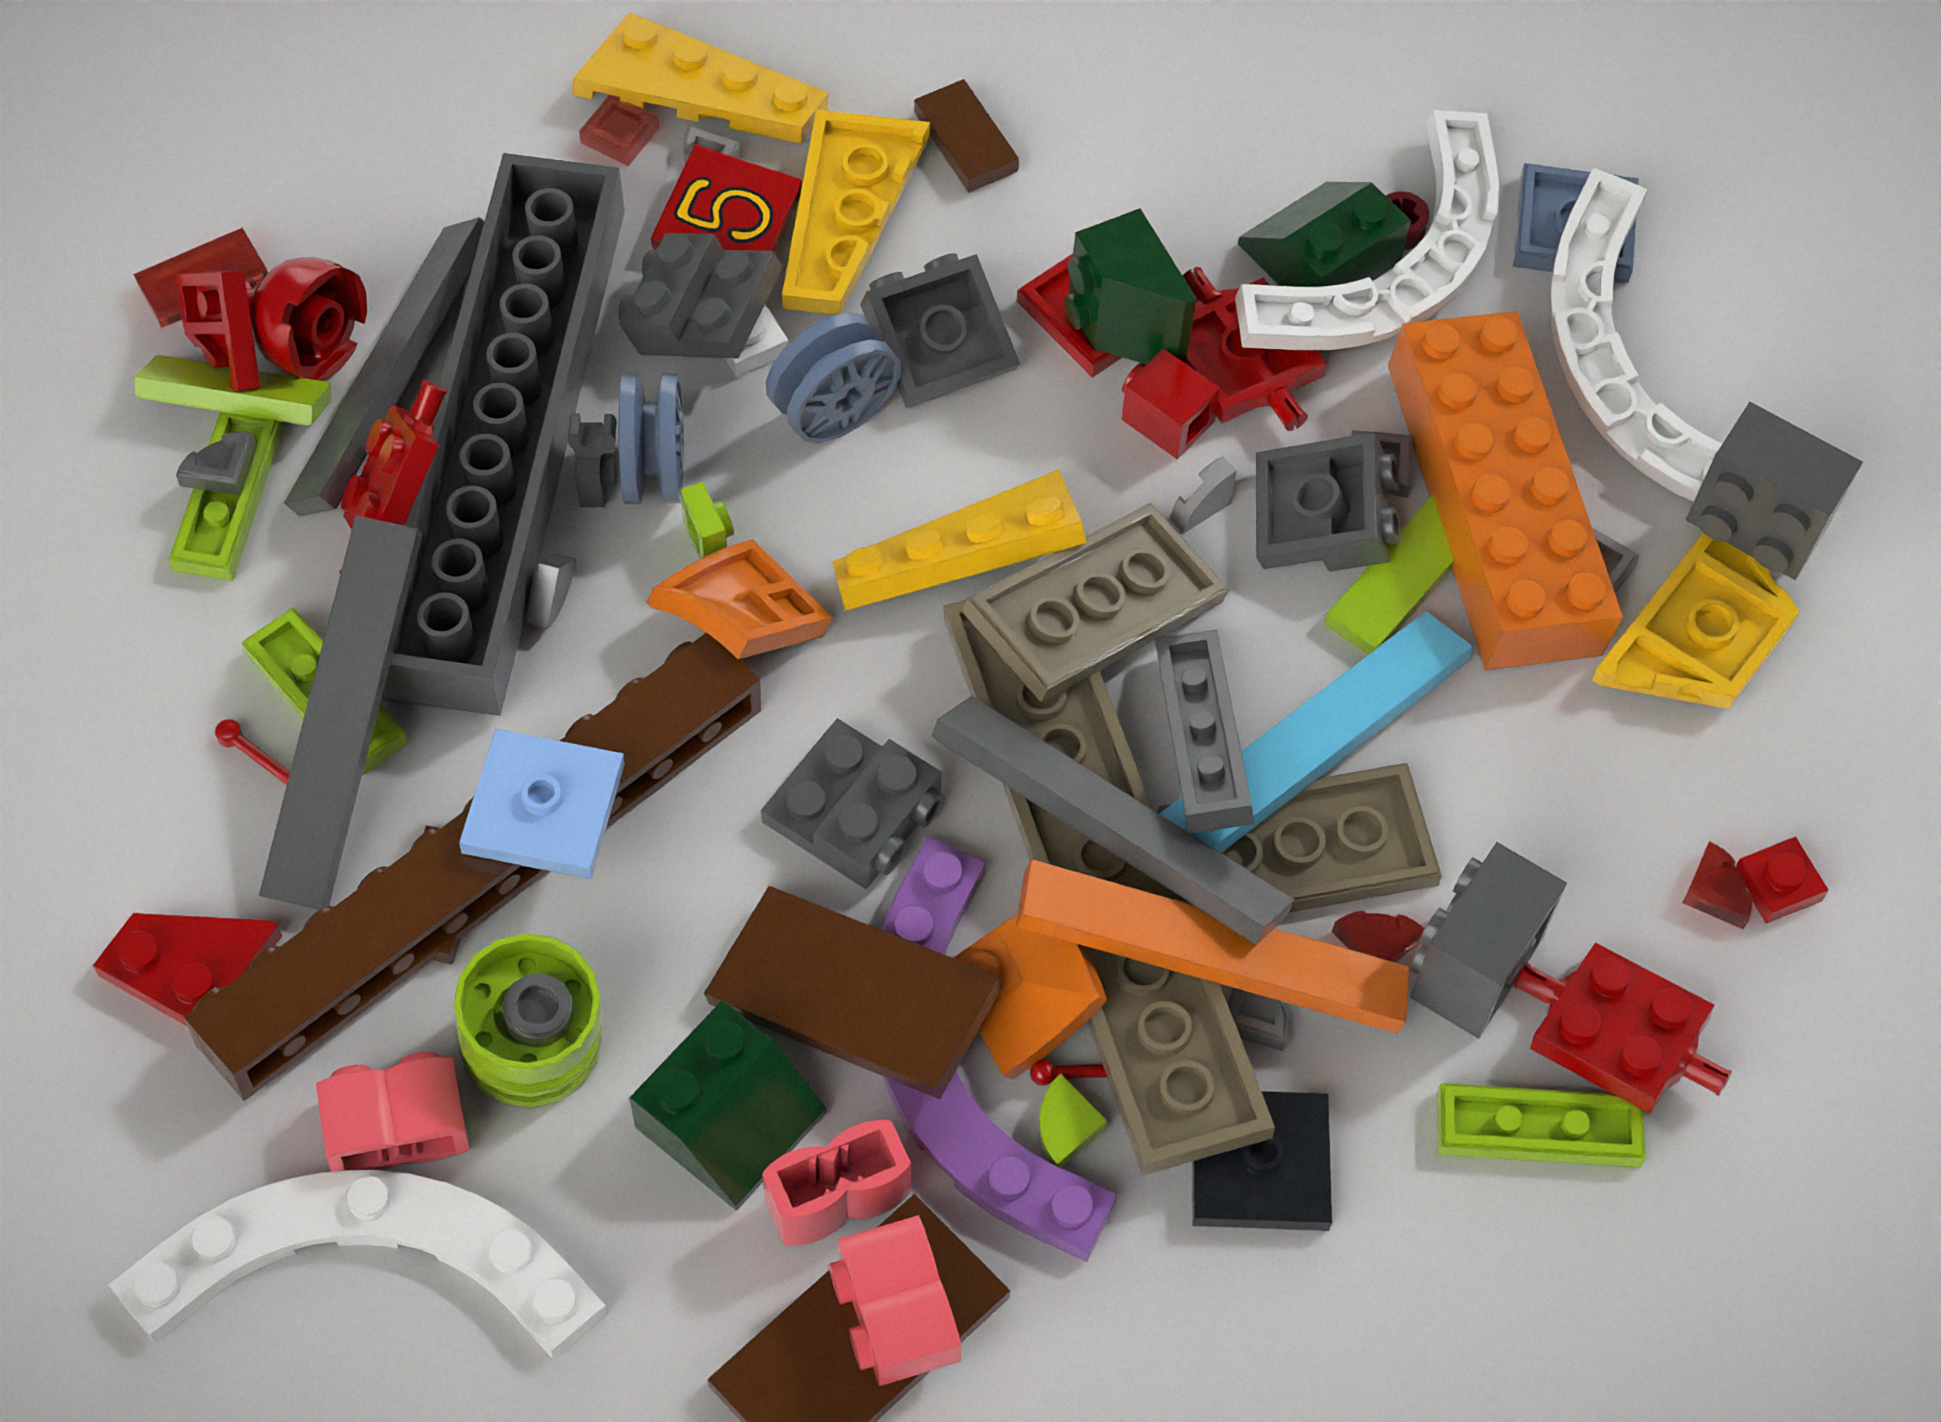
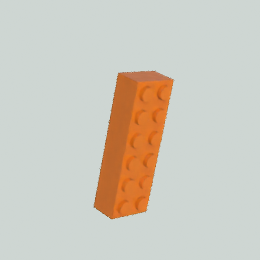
[1388,311,1623,671]

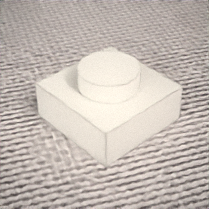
[725,304,789,377]

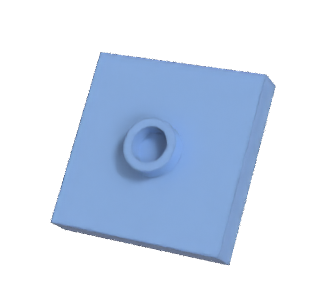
[459,728,625,879]

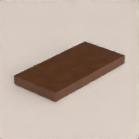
[704,886,1002,1100]
[707,1194,1010,1422]

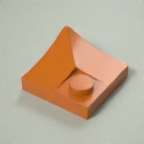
[646,539,833,660]
[953,913,1107,1079]

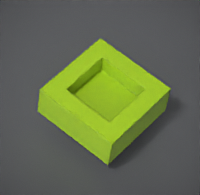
[680,481,734,559]

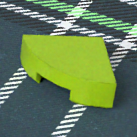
[1039,1074,1107,1168]

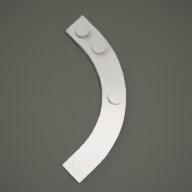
[1235,110,1499,350]
[1549,167,1722,502]
[108,1170,608,1360]

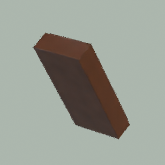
[914,79,1019,192]

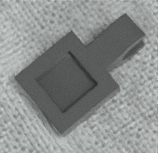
[568,413,618,507]

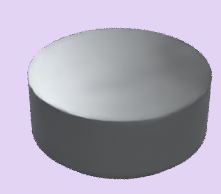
[503,974,573,1047]

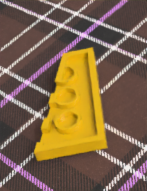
[573,12,829,144]
[782,109,930,315]
[832,469,1087,611]

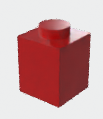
[1121,348,1220,459]

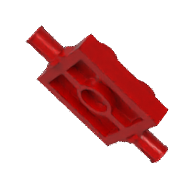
[1183,266,1326,431]
[339,380,448,574]
[1514,942,1732,1114]

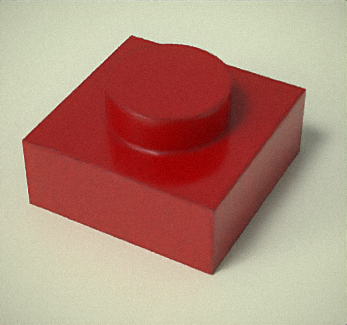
[1734,836,1829,924]

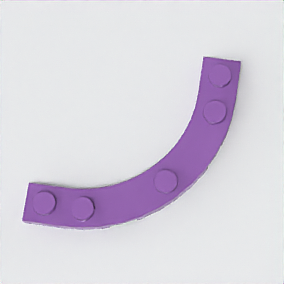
[882,836,1117,1262]

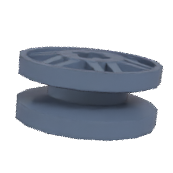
[766,312,901,443]
[618,373,684,504]

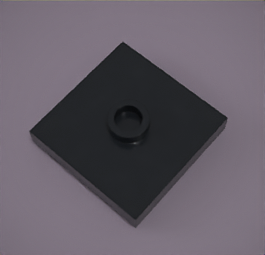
[1192,1091,1332,1231]

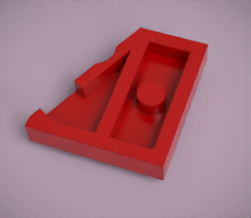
[176,270,261,391]
[93,913,282,1026]

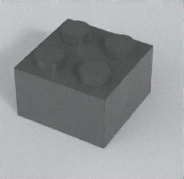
[1686,401,1863,580]
[1410,842,1567,1039]

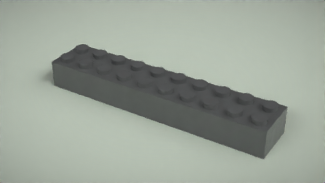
[381,153,625,716]

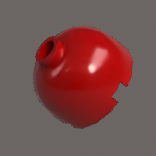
[250,257,367,381]

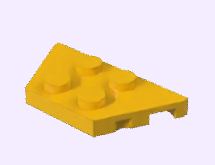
[1592,533,1800,709]

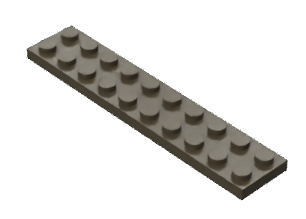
[944,600,1275,1176]

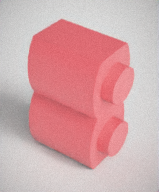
[316,1051,470,1172]
[762,1120,911,1246]
[829,1215,962,1386]

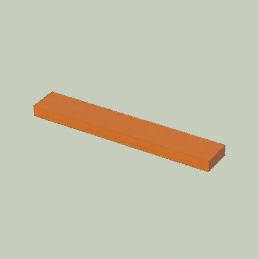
[1016,859,1410,1033]

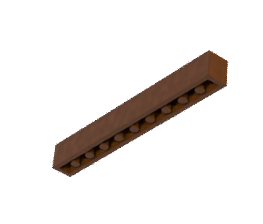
[184,633,761,1101]

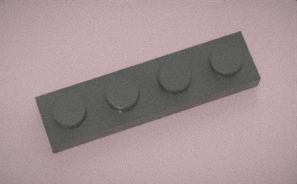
[1155,629,1254,834]

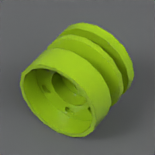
[453,933,601,1108]

